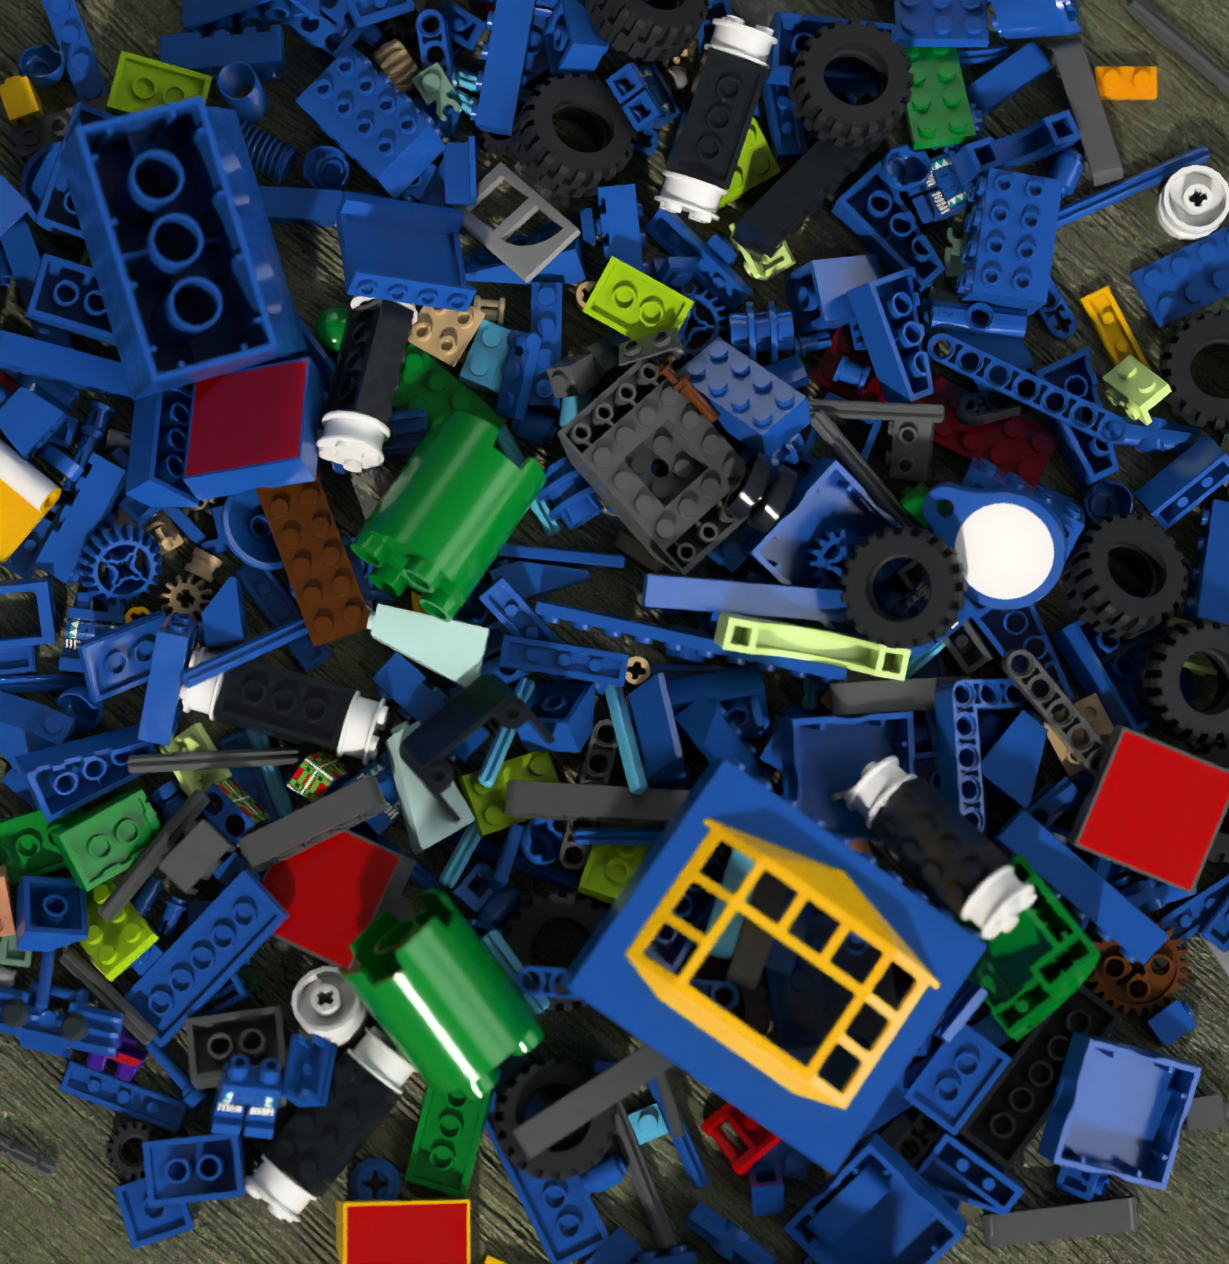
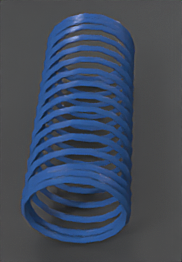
[217,61,269,123]
[216,106,298,183]

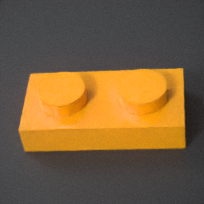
[1094,66,1157,100]

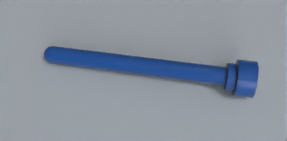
[143,1041,210,1111]

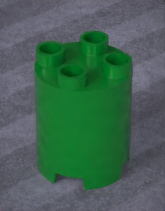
[350,410,546,622]
[338,888,545,1100]

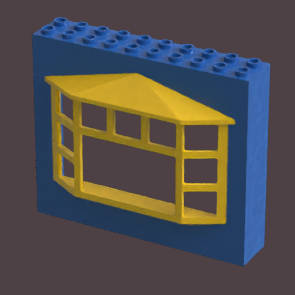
[559,757,987,1175]

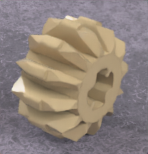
[374,39,421,93]
[160,574,213,621]

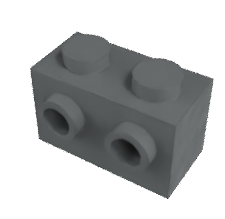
[885,420,935,482]

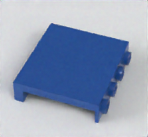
[336,191,477,312]

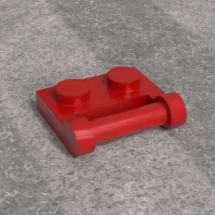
[701,1102,781,1176]

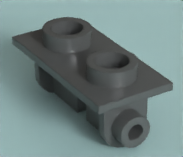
[618,327,685,371]

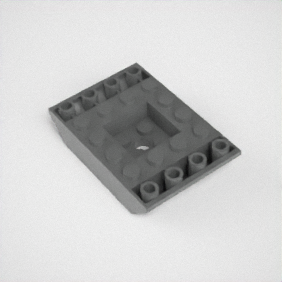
[557,357,749,576]

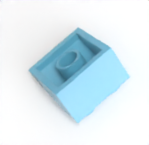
[459,320,512,398]

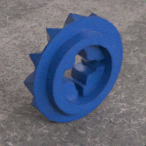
[350,1158,401,1201]

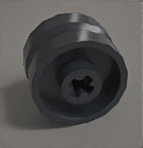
[724,451,797,533]

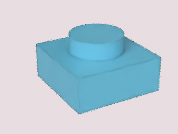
[627,1103,669,1145]

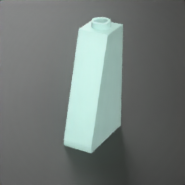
[367,604,490,689]
[385,721,476,855]

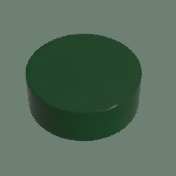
[227,965,260,996]

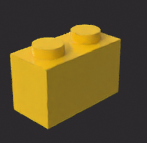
[0,75,46,127]

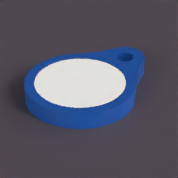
[923,482,1067,610]

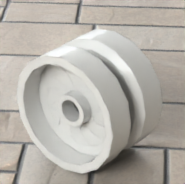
[1156,165,1229,242]
[291,966,369,1047]

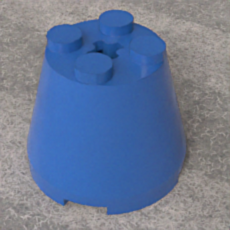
[986,0,1082,39]

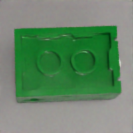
[50,786,163,891]

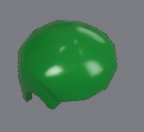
[314,306,350,357]

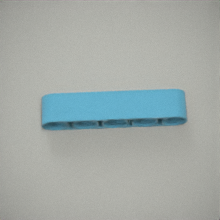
[704,847,756,962]

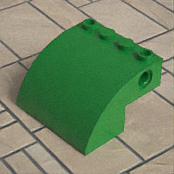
[953,853,1101,1041]

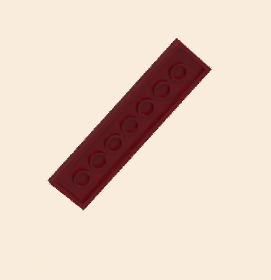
[810,326,1059,487]

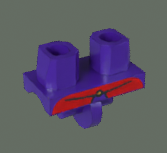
[87,1025,148,1082]

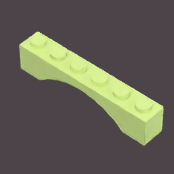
[714,611,911,681]

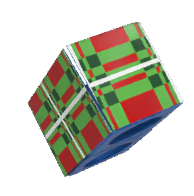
[287,751,354,803]
[201,780,273,847]

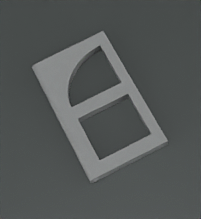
[452,162,581,283]

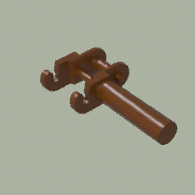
[656,352,720,423]

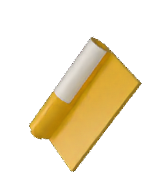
[0,438,62,563]

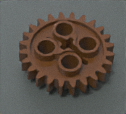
[1087,913,1189,1016]

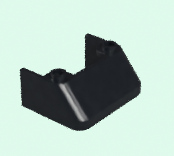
[399,673,555,823]

